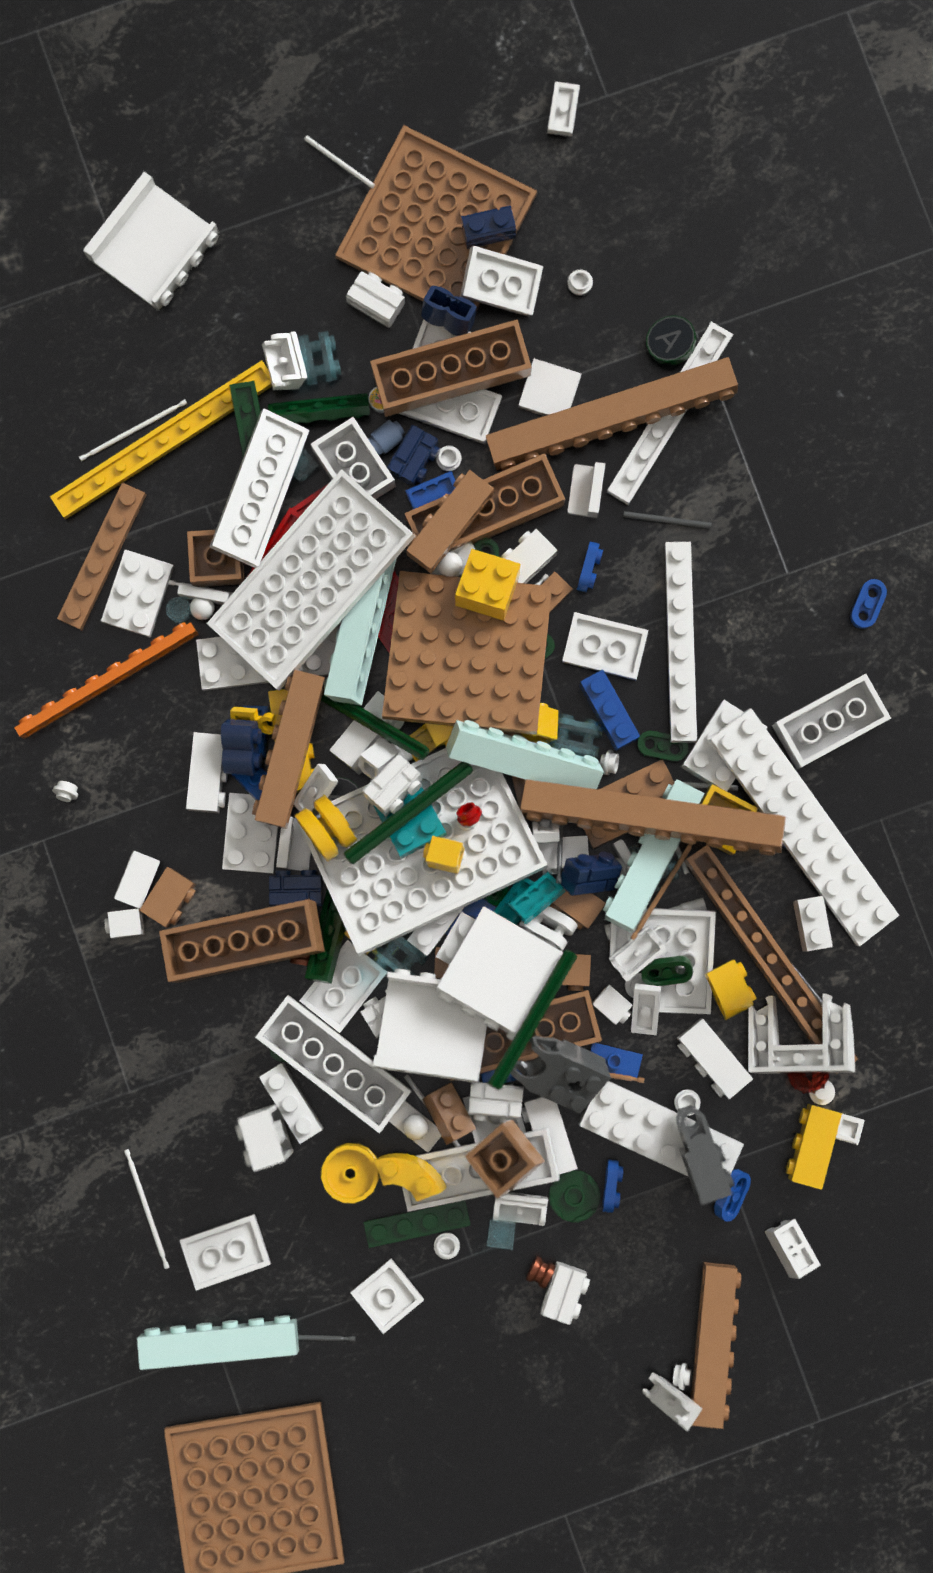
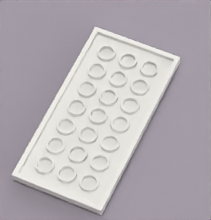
[207,469,416,691]

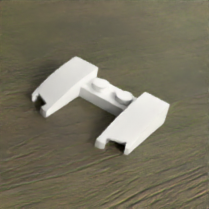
[748,994,855,1074]

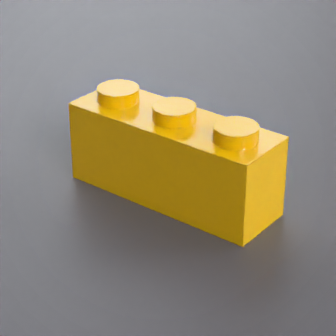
[786,1104,842,1190]

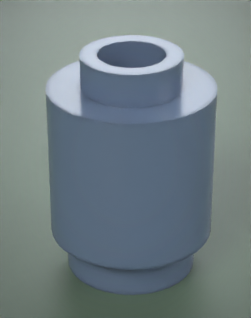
[368,420,405,455]

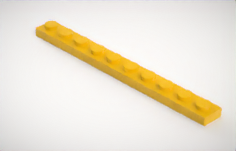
[50,360,272,520]

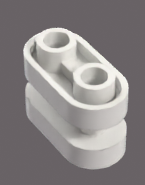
[518,906,578,952]

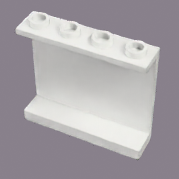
[83,172,219,311]
[435,907,563,1040]
[373,969,487,1083]

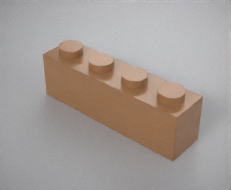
[406,470,494,574]

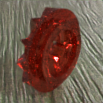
[788,1072,830,1094]

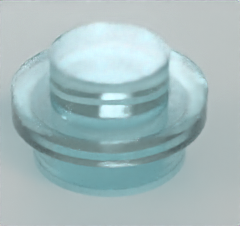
[166,597,191,623]

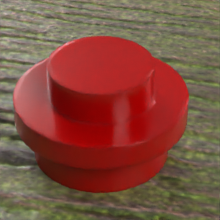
[456,802,482,826]

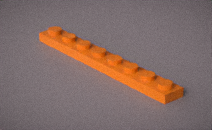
[14,622,199,739]

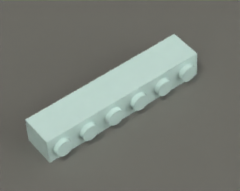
[324,559,396,705]
[446,720,604,789]
[603,779,704,934]
[137,1315,299,1370]

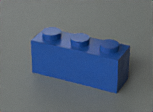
[579,669,640,752]

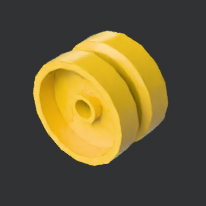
[294,795,358,862]
[321,1143,380,1203]

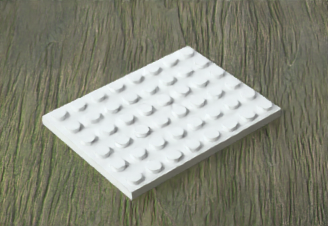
[297,748,548,956]

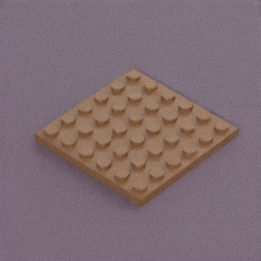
[335,125,537,311]
[382,571,552,735]
[164,1402,345,1573]

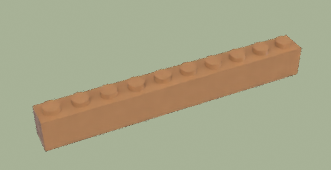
[485,357,738,471]
[520,779,786,855]
[684,845,858,1074]

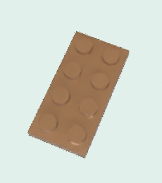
[583,759,675,849]

